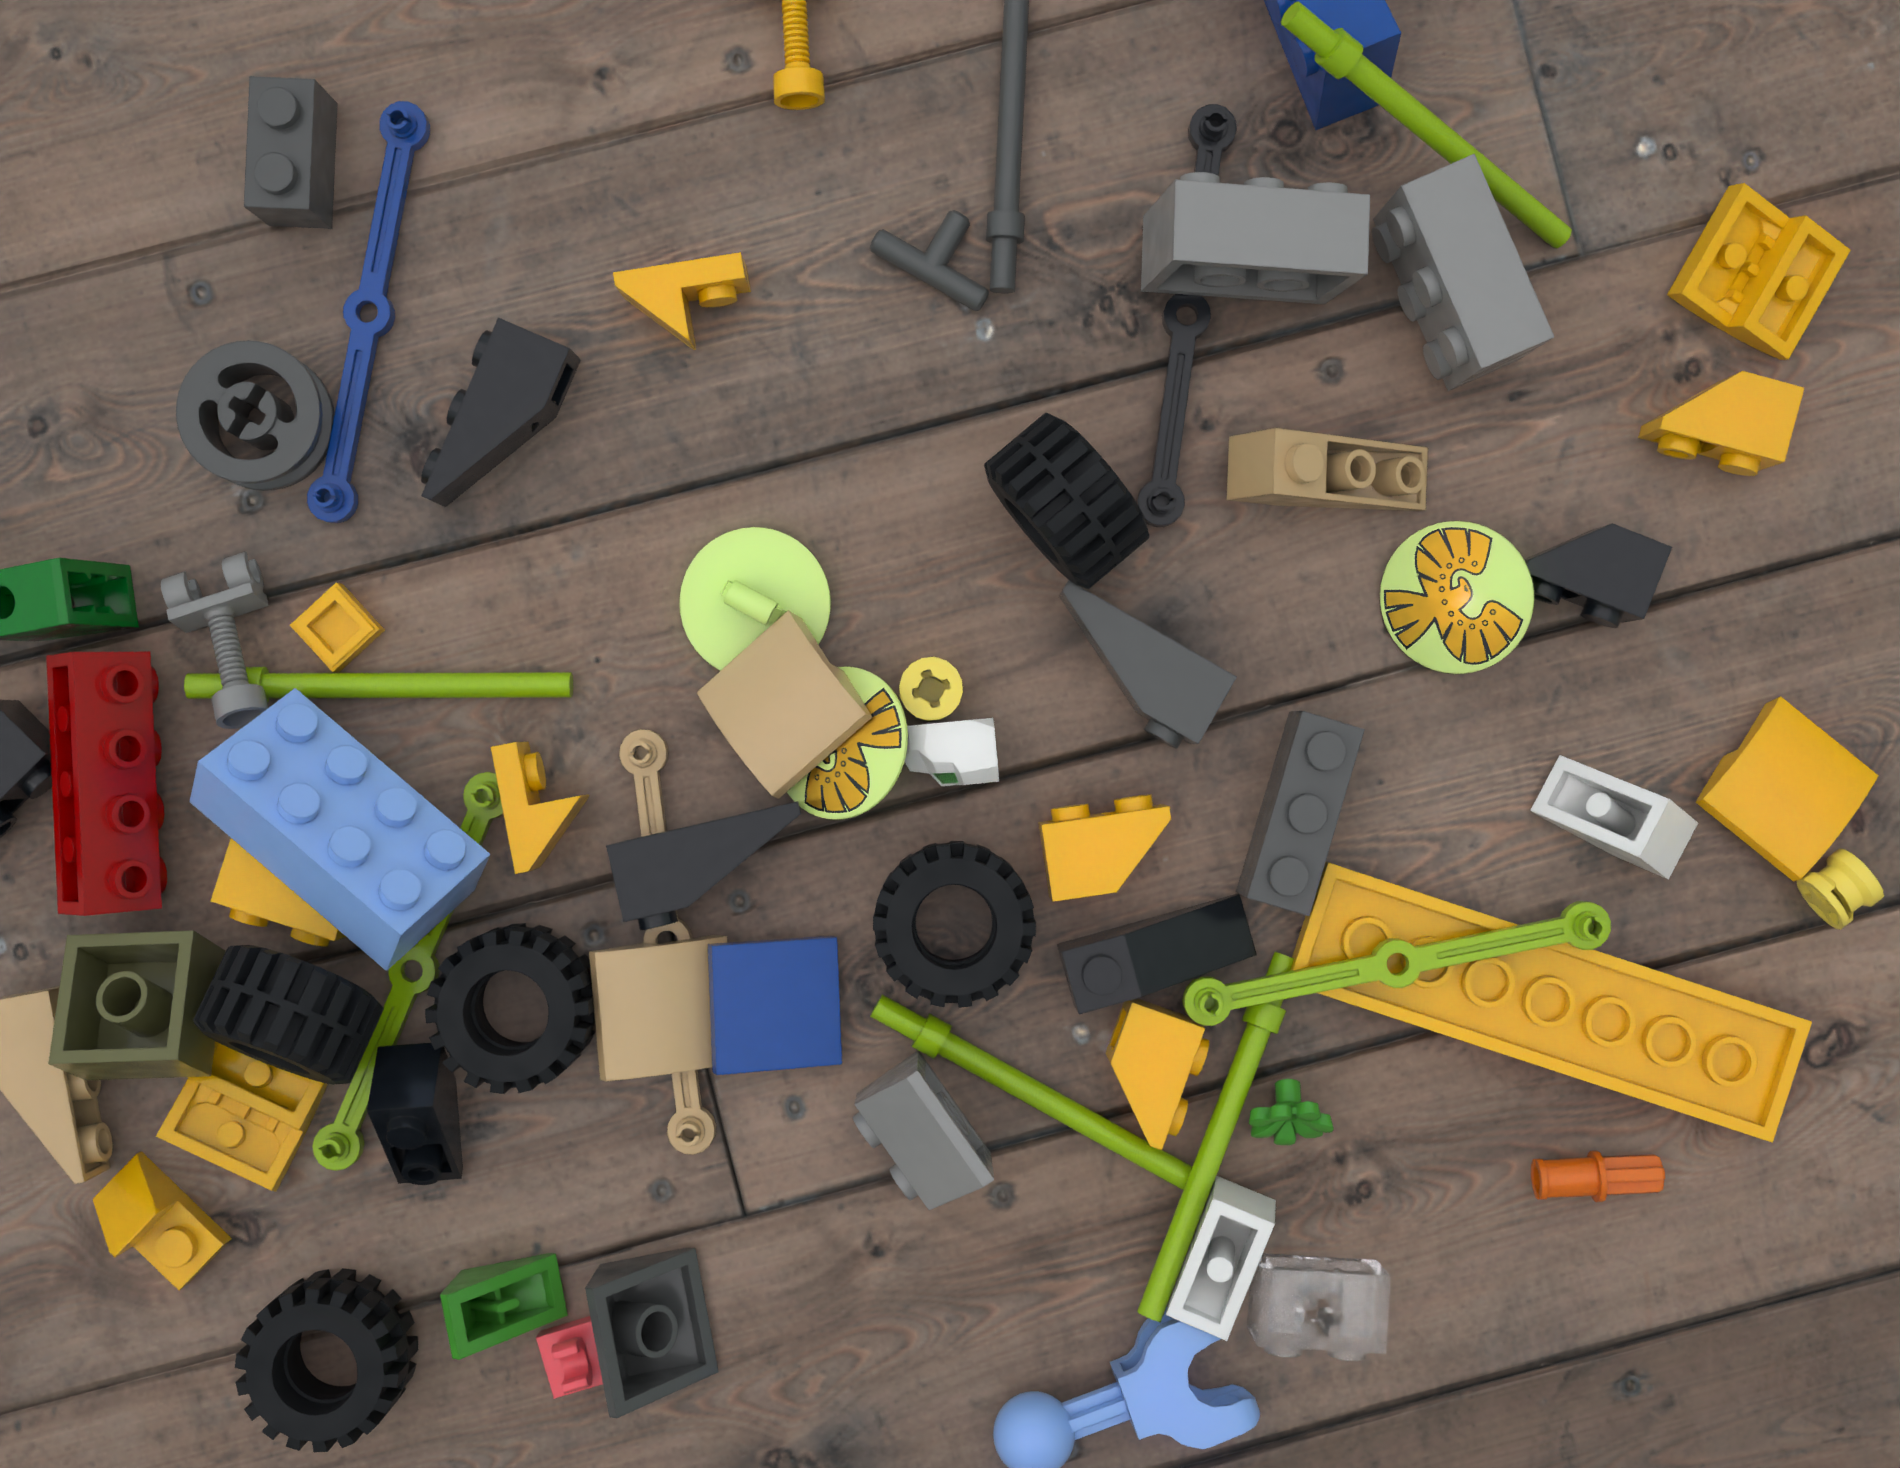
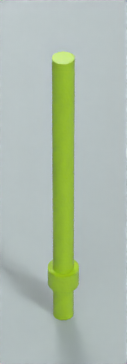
[1281,1,1572,249]
[184,667,573,702]
[1137,952,1294,1322]
[870,994,1192,1190]

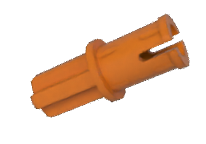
[1531,1150,1665,1202]

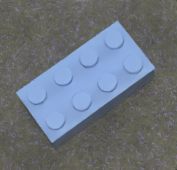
[190,688,490,971]

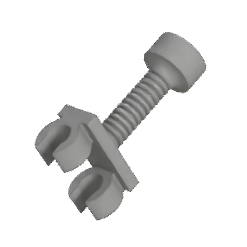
[161,551,269,729]

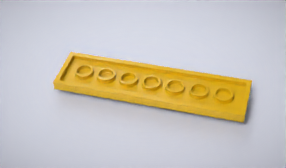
[1290,862,1812,1143]

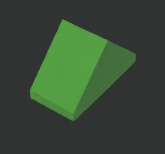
[440,1253,568,1360]

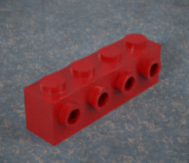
[46,651,167,916]

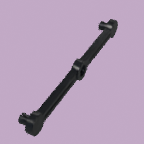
[1136,104,1237,527]

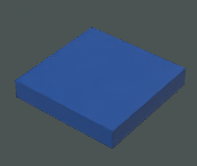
[708,936,842,1075]

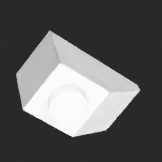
[1530,755,1698,880]
[1166,1176,1276,1341]

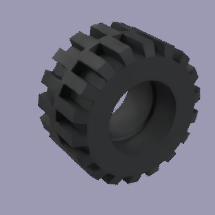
[984,413,1149,589]
[873,841,1036,1008]
[425,923,596,1094]
[193,945,384,1085]
[235,1268,418,1452]

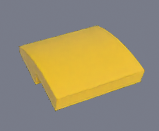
[1667,183,1851,360]
[1696,696,1879,882]
[156,1041,328,1192]

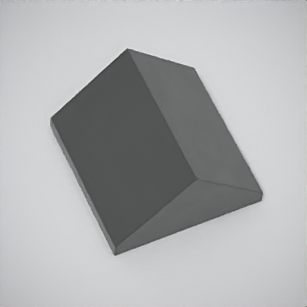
[585,1248,719,1418]

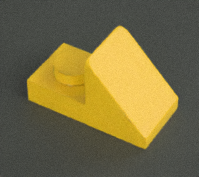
[613,252,751,350]
[491,742,589,874]
[92,1151,232,1290]

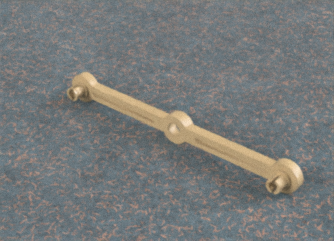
[619,729,716,1155]

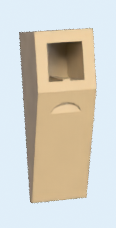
[1227,428,1428,511]
[0,986,113,1184]

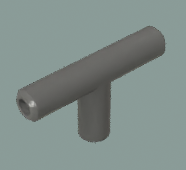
[870,210,989,311]

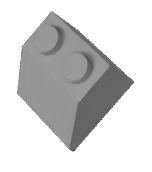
[853,1051,994,1210]

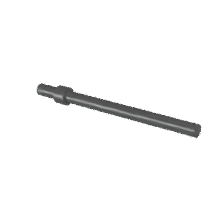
[986,0,1029,294]

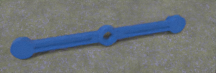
[307,101,430,523]

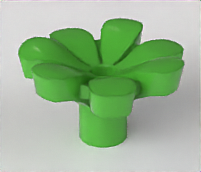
[1249,1079,1334,1145]

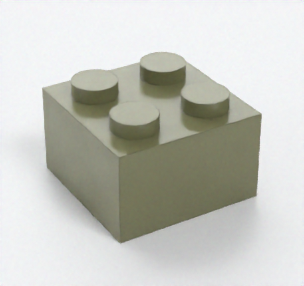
[48,930,226,1080]

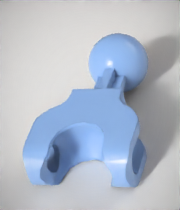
[993,1307,1260,1468]

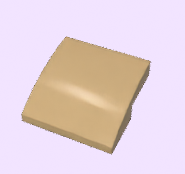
[697,610,872,799]
[589,935,727,1081]

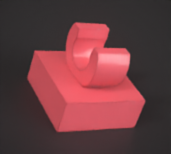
[536,1316,603,1399]

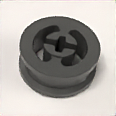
[176,340,335,491]

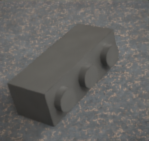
[1236,711,1365,916]

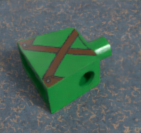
[0,558,139,642]

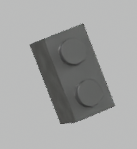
[244,76,338,229]

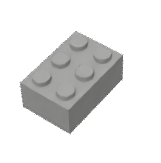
[1372,154,1554,391]
[1141,172,1370,304]

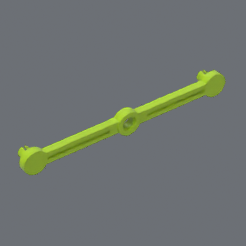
[312,772,504,1171]
[1183,901,1611,1026]

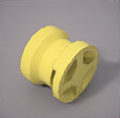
[899,657,963,721]
[1797,849,1884,930]

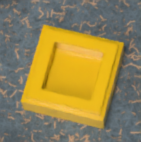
[290,582,385,673]

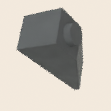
[1059,580,1237,749]

